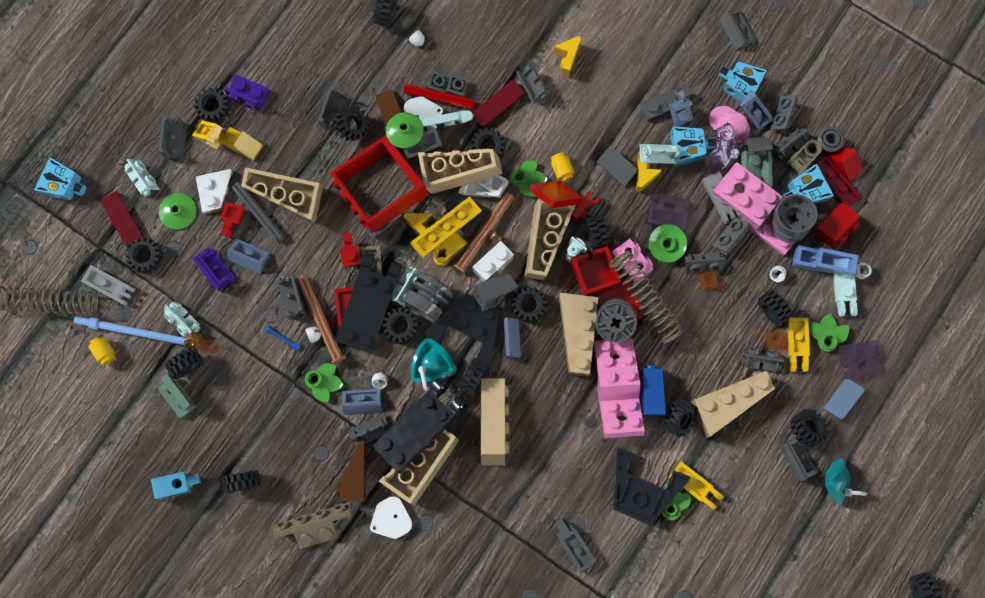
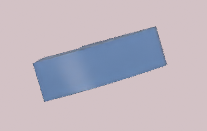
[792,245,858,275]

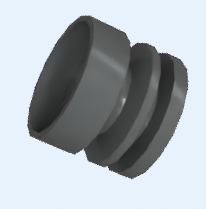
[770,194,818,243]
[402,273,453,322]
[595,298,637,343]

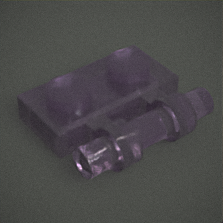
[646,193,690,232]
[836,340,884,380]

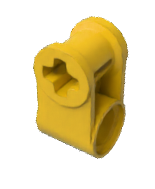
[433,232,468,266]

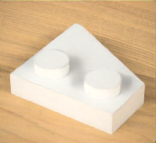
[196,169,233,214]
[458,175,509,198]

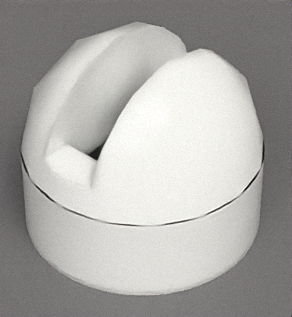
[409,30,425,46]
[855,263,872,279]
[770,265,786,282]
[305,327,321,343]
[372,372,387,389]

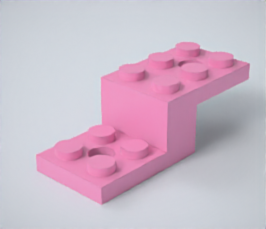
[712,162,795,256]
[594,338,645,438]

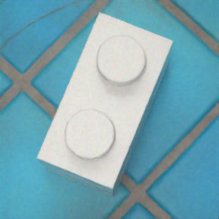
[473,241,514,282]

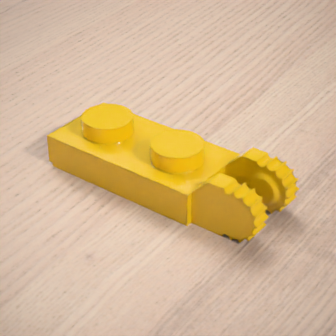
[787,317,810,372]
[669,461,724,510]

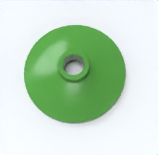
[386,112,424,149]
[159,193,197,230]
[649,224,687,262]

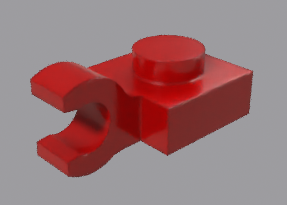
[571,191,600,223]
[220,202,245,238]
[340,232,362,268]

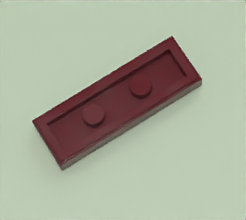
[472,79,525,129]
[811,155,862,207]
[100,191,143,248]

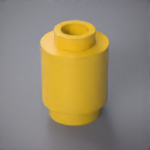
[551,152,575,182]
[88,336,116,366]

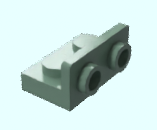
[741,150,773,189]
[158,374,196,418]

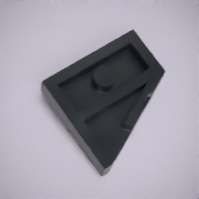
[445,191,487,241]

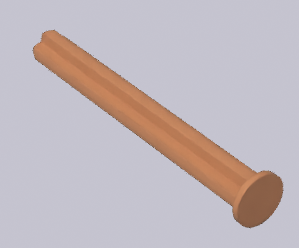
[452,192,514,275]
[297,275,346,364]

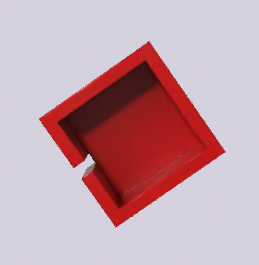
[570,246,621,296]

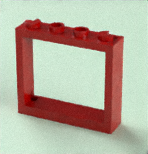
[330,135,429,233]

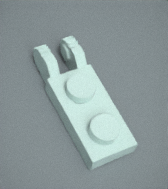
[421,110,473,130]
[833,273,858,316]

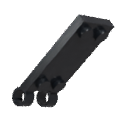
[335,252,402,353]
[373,377,468,474]

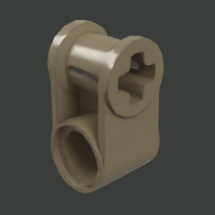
[786,140,822,176]

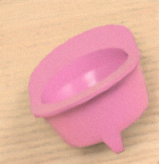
[709,106,750,144]

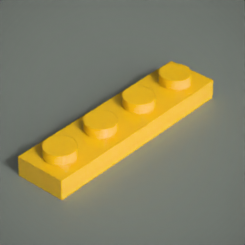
[410,196,482,258]

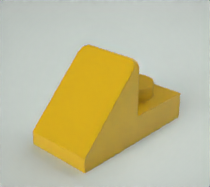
[554,36,581,77]
[192,121,225,149]
[220,127,263,161]
[636,151,662,192]
[403,213,434,235]

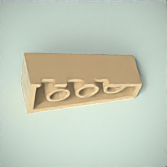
[418,149,503,194]
[241,168,323,223]
[524,199,576,280]
[559,293,598,377]
[691,371,775,438]
[481,378,509,465]
[379,430,459,505]

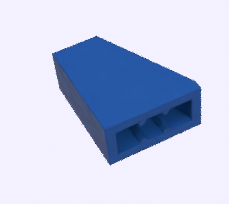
[640,365,665,417]

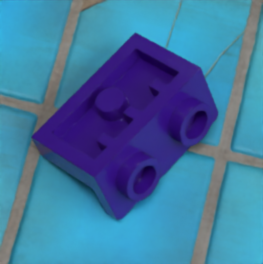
[224,75,271,110]

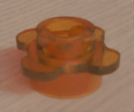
[697,271,718,290]
[764,329,786,350]
[184,333,206,349]

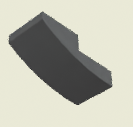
[427,70,469,97]
[742,136,773,155]

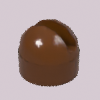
[488,231,505,246]

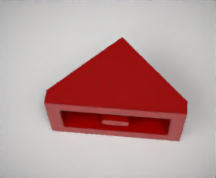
[824,145,863,182]

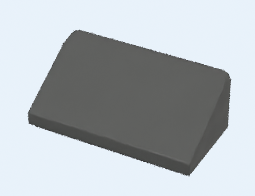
[720,10,756,50]
[596,146,638,187]

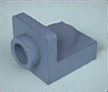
[668,97,694,127]

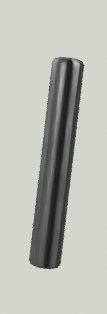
[232,182,284,243]

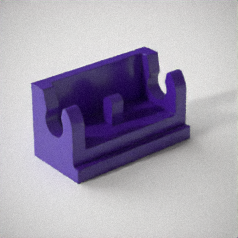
[192,248,236,291]

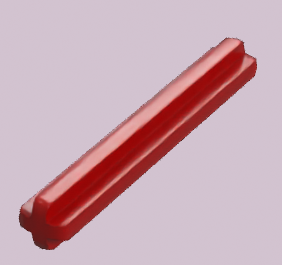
[403,84,475,109]

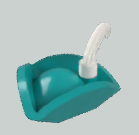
[411,338,457,391]
[825,458,868,505]

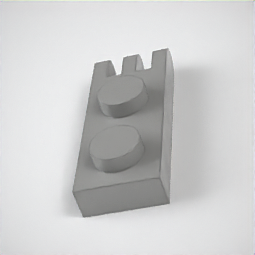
[702,171,742,224]
[81,265,136,306]

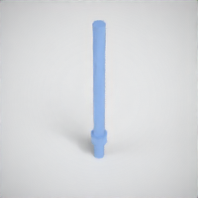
[74,316,188,346]

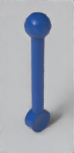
[266,326,301,351]

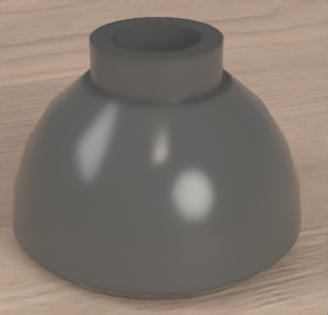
[817,127,844,152]

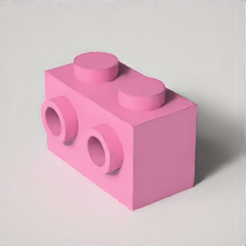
[611,239,653,284]

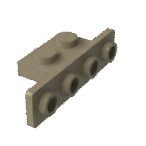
[273,503,351,549]

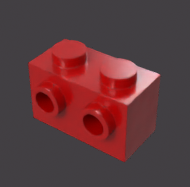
[815,202,861,249]

